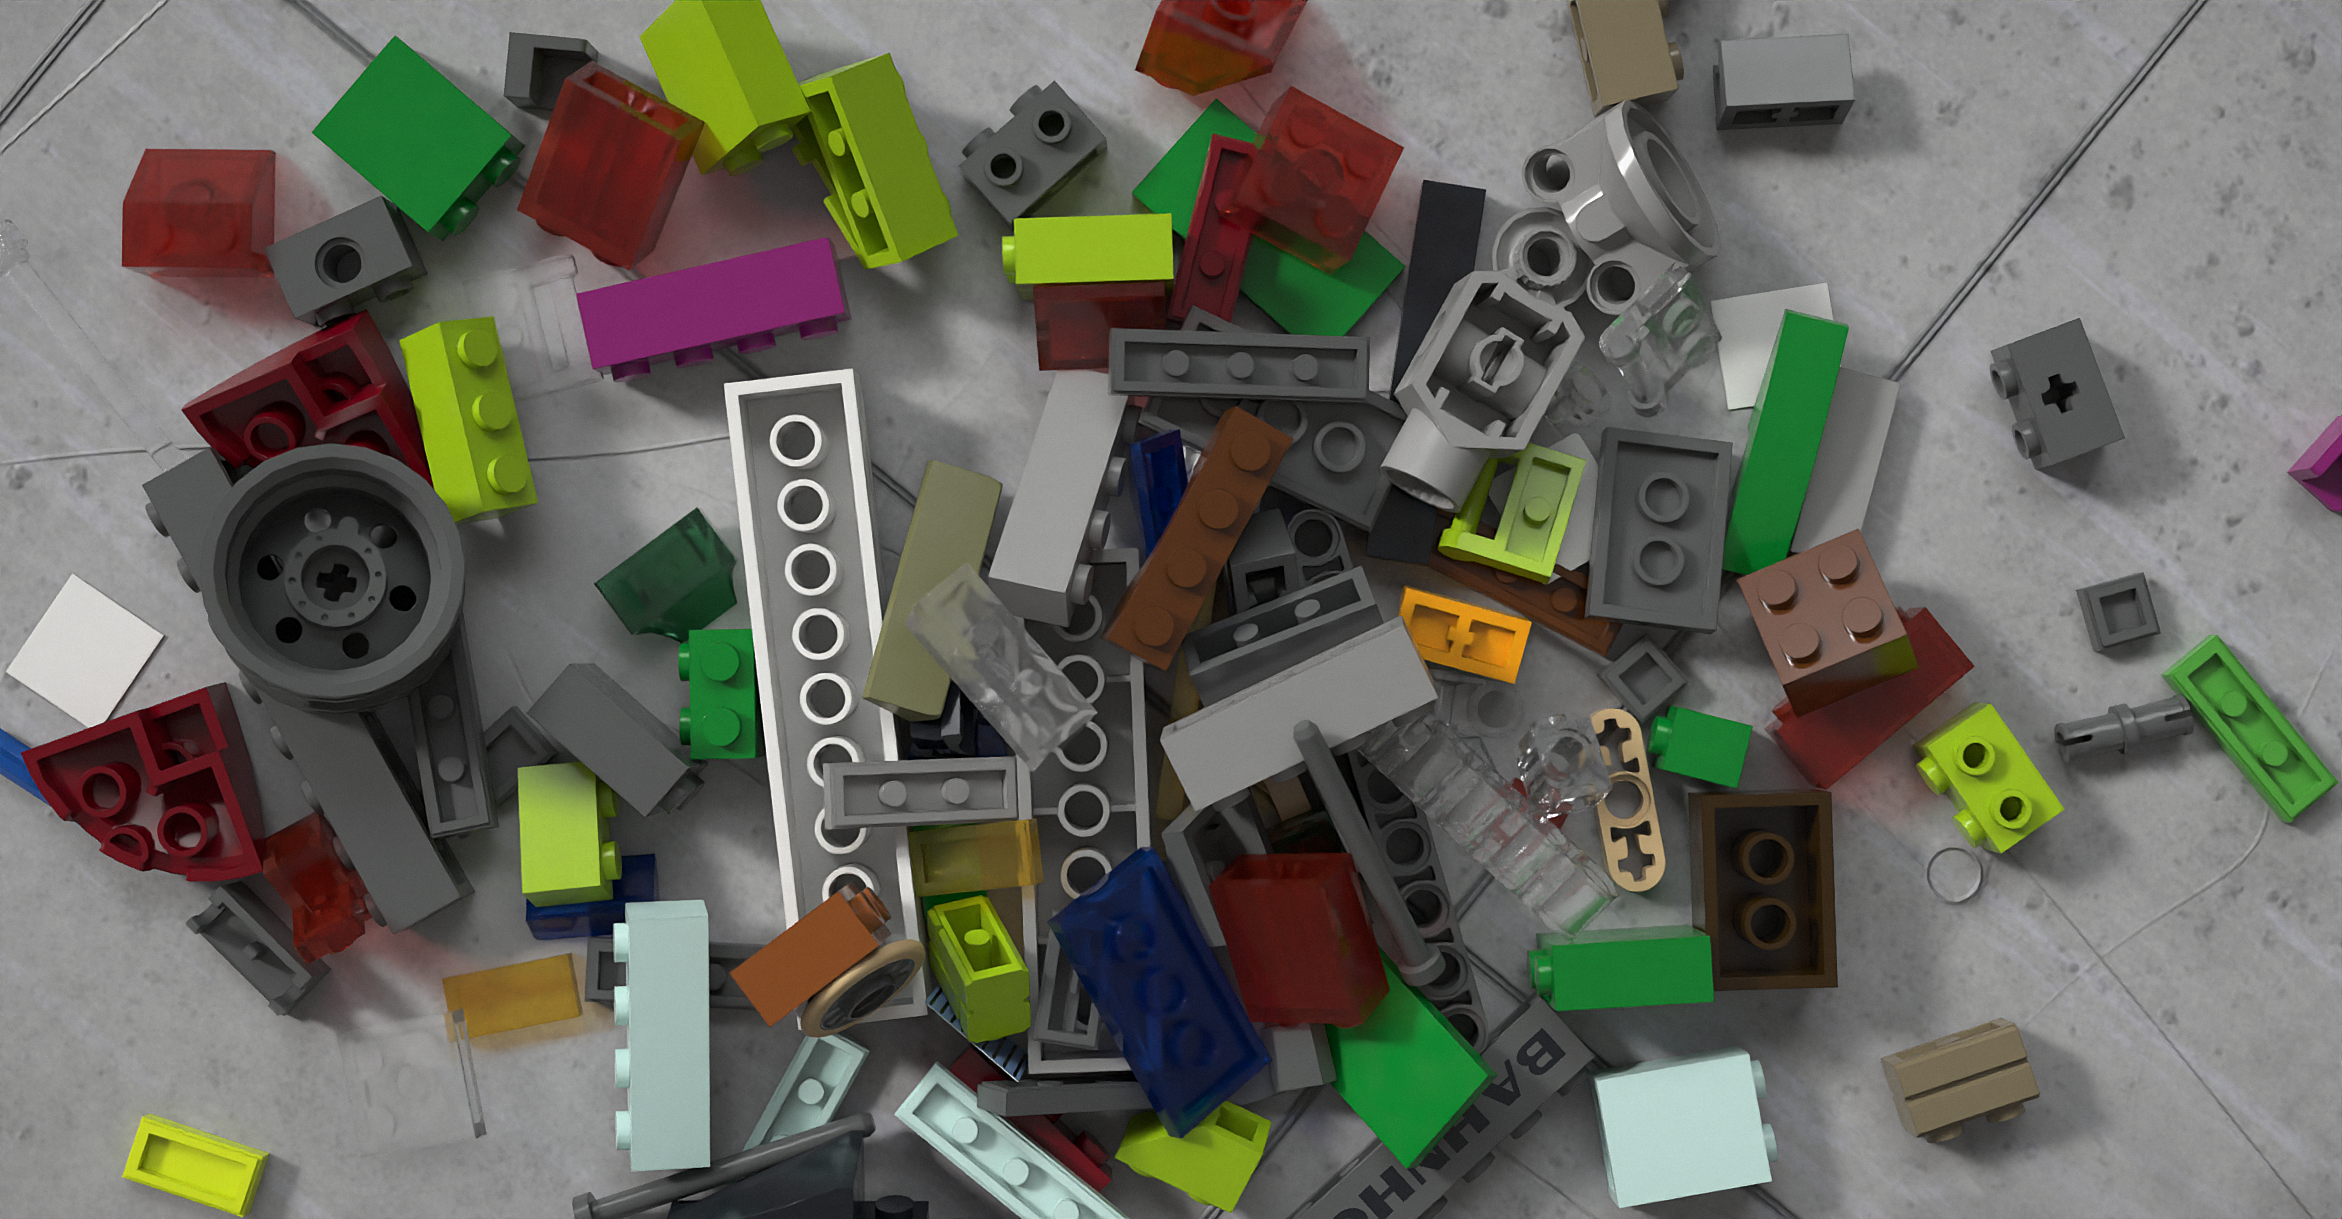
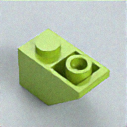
[1115,1094,1272,1213]

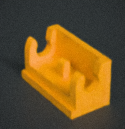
[1397,584,1532,684]

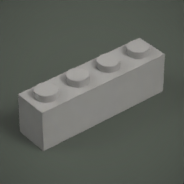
[988,364,1143,627]
[1160,615,1438,812]

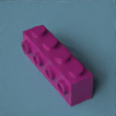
[576,237,852,382]

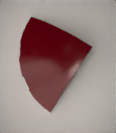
[181,309,434,489]
[21,682,268,882]

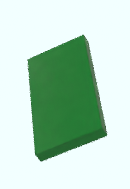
[1132,98,1406,336]

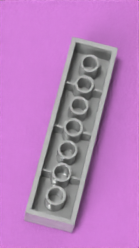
[1011,548,1160,1074]

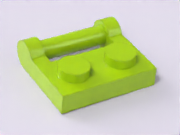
[1438,442,1587,584]

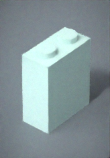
[1588,1045,1778,1208]

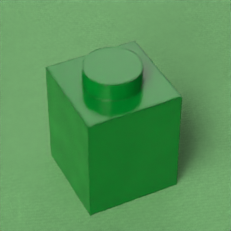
[1647,706,1753,788]

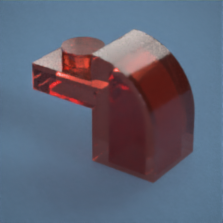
[263,812,372,964]

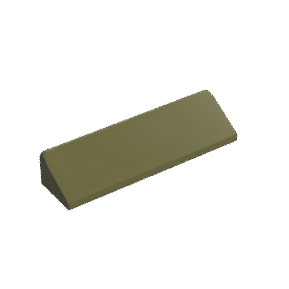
[862,460,1003,722]

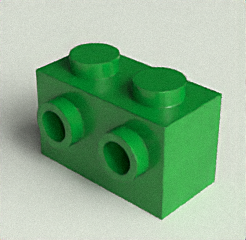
[678,629,766,759]

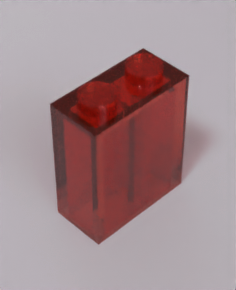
[517,61,705,271]
[1209,853,1390,1028]

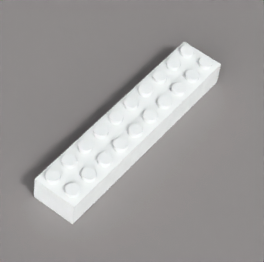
[724,368,932,1030]

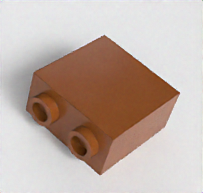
[729,882,892,1027]

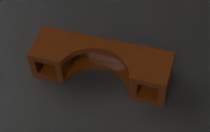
[1100,406,1294,671]

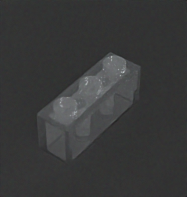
[904,562,1098,772]

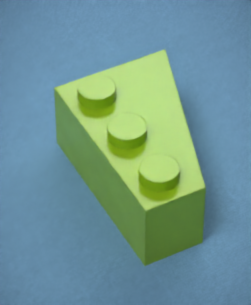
[791,52,959,270]

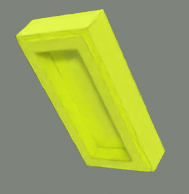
[122,1113,270,1217]

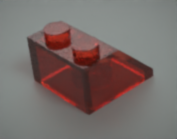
[122,149,276,278]

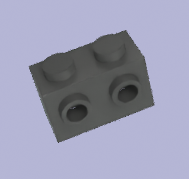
[959,80,1107,232]

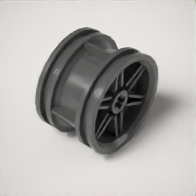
[199,443,465,716]

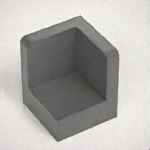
[503,32,598,114]

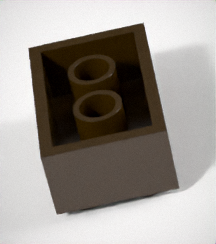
[1688,788,1838,991]

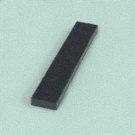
[1364,180,1486,567]

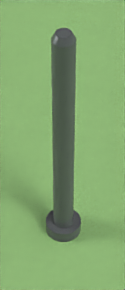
[1293,720,1446,986]
[572,1112,876,1219]

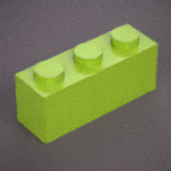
[399,316,538,525]

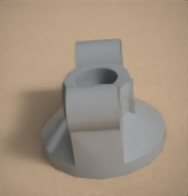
[1522,99,1721,315]

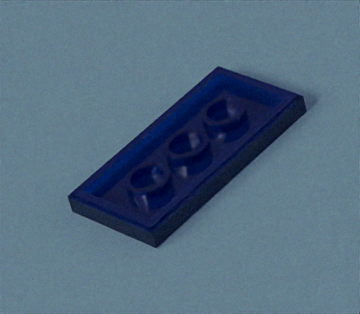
[1047,847,1272,1139]

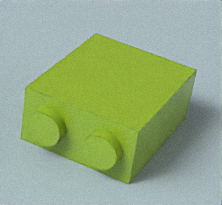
[639,0,811,176]
[1002,213,1174,300]

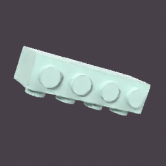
[613,900,710,1172]

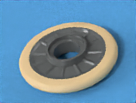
[800,939,925,1038]

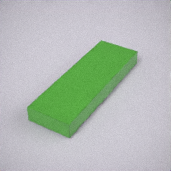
[2161,635,2339,823]

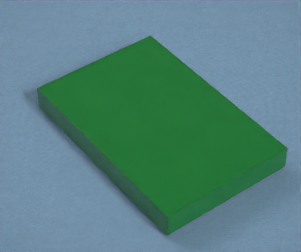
[1288,937,1498,1169]

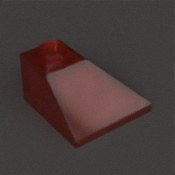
[1135,0,1308,96]

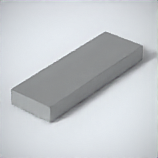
[1788,367,1901,554]
[823,756,1019,829]

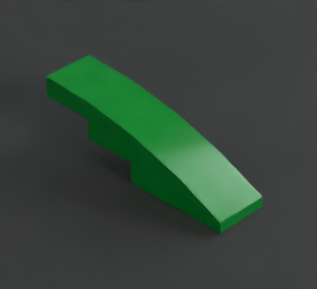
[1722,309,1849,575]

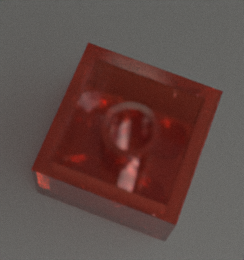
[1218,86,1404,274]

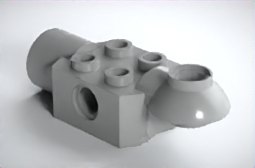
[1379,207,1594,513]

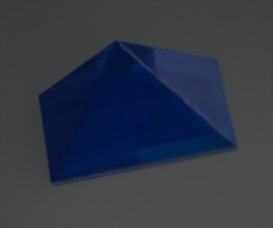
[1129,429,1188,559]

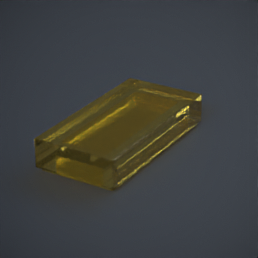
[908,818,1044,897]
[442,952,583,1041]

